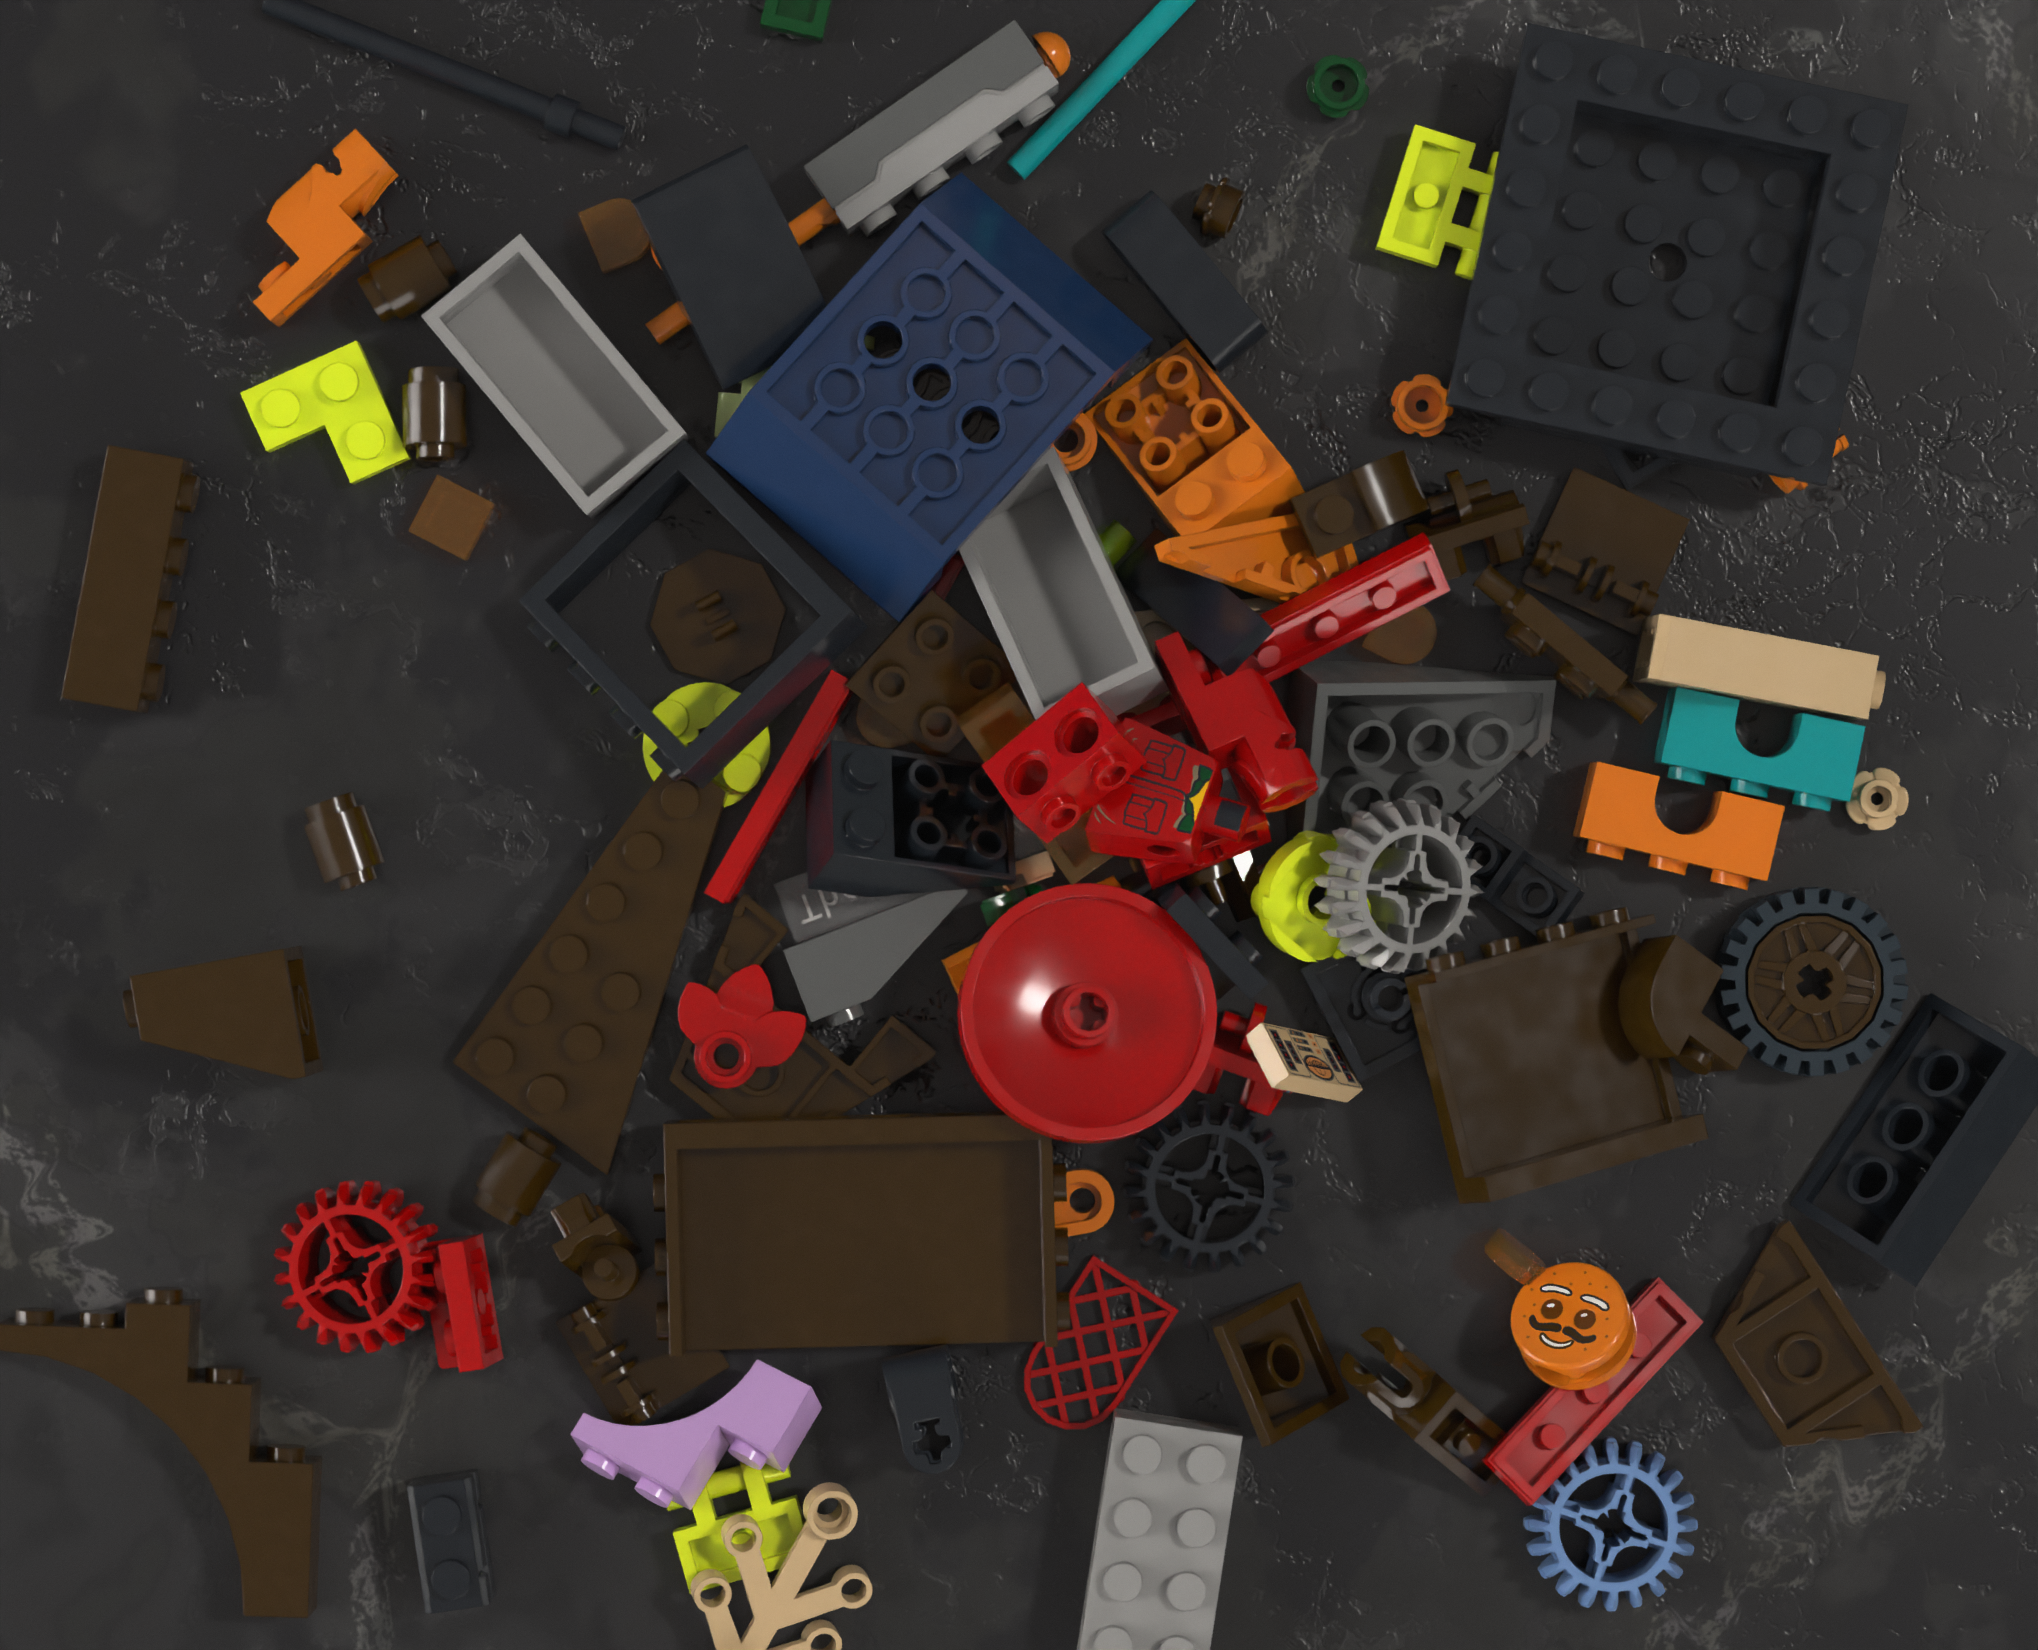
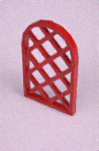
[1024,1255,1179,1430]

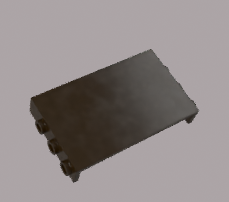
[653,1111,1070,1357]

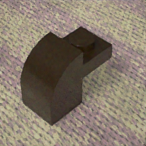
[1289,450,1430,560]
[1618,935,1749,1075]

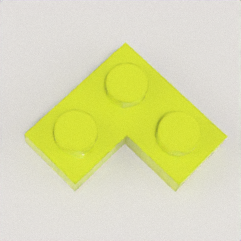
[240,341,412,484]

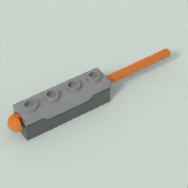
[645,20,1071,345]

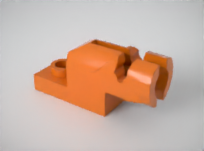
[253,128,399,327]

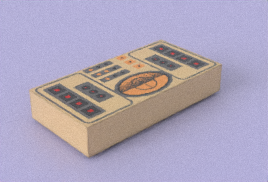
[1246,1022,1363,1103]

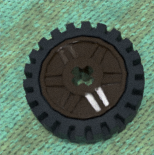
[1713,887,1909,1076]

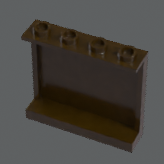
[1404,907,1709,1204]

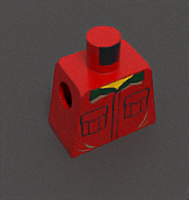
[1085,717,1251,864]

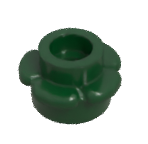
[1306,55,1369,118]

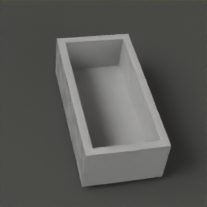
[421,234,690,519]
[959,447,1170,720]
[1077,1408,1243,1650]

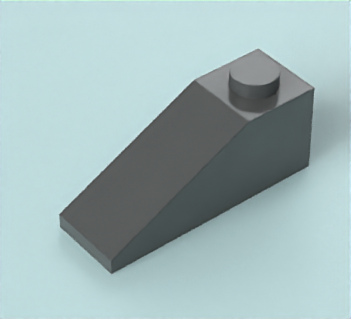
[783,889,968,1028]

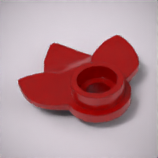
[678,964,807,1089]

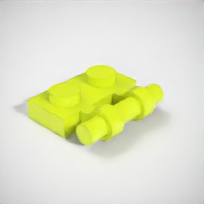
[1375,124,1499,280]
[667,1462,805,1594]

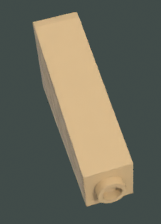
[1633,614,1886,720]

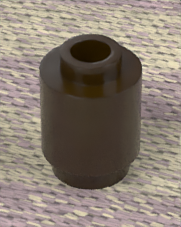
[357,235,457,323]
[402,366,467,462]
[304,792,385,891]
[473,1127,562,1227]

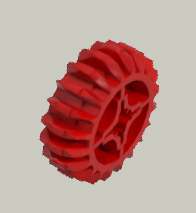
[273,1180,440,1353]

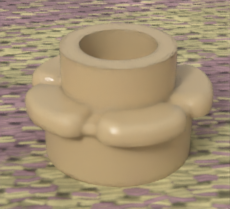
[1845,768,1909,831]

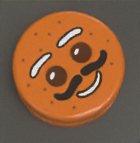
[1511,1262,1637,1390]

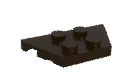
[1711,1219,1924,1447]

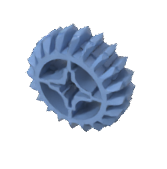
[1523,1436,1698,1611]

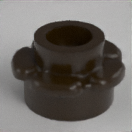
[1192,177,1245,239]

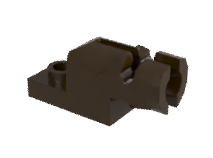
[1340,1327,1507,1497]

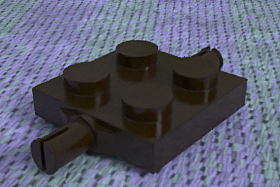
[1472,564,1658,725]

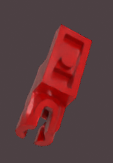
[1154,631,1319,813]

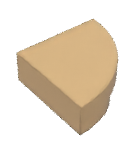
[993,851,1055,894]

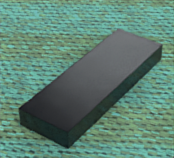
[1115,528,1274,676]

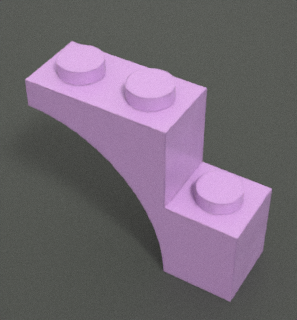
[570,1359,822,1510]

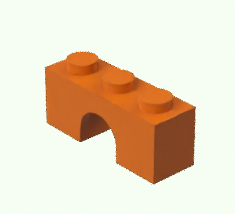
[1573,761,1785,890]

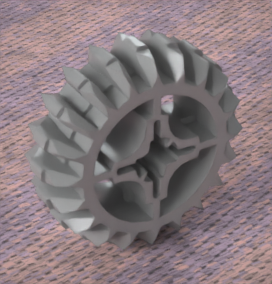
[1313,798,1484,974]

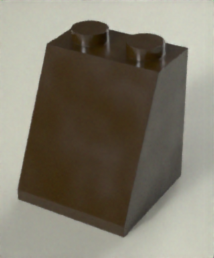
[123,945,324,1079]

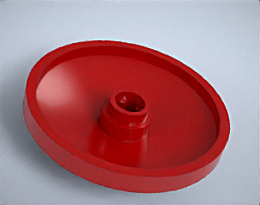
[957,883,1217,1144]

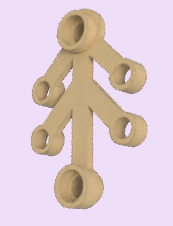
[690,1482,873,1650]

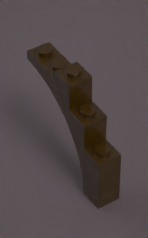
[0,1286,322,1618]

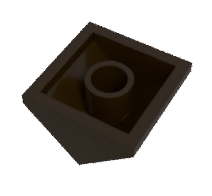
[1209,1282,1350,1447]

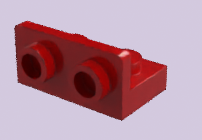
[426,1233,504,1373]

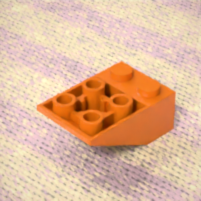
[1084,338,1305,537]

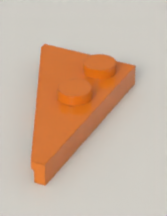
[1154,513,1359,604]

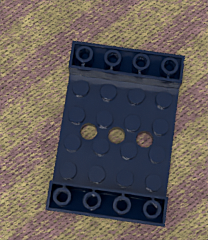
[706,173,1153,624]

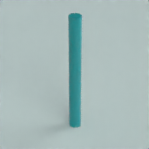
[1006,0,1196,180]

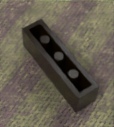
[61,445,200,713]

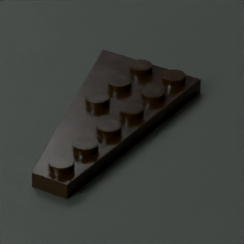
[453,770,729,1175]

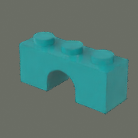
[1653,687,1866,812]

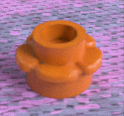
[1391,374,1454,437]

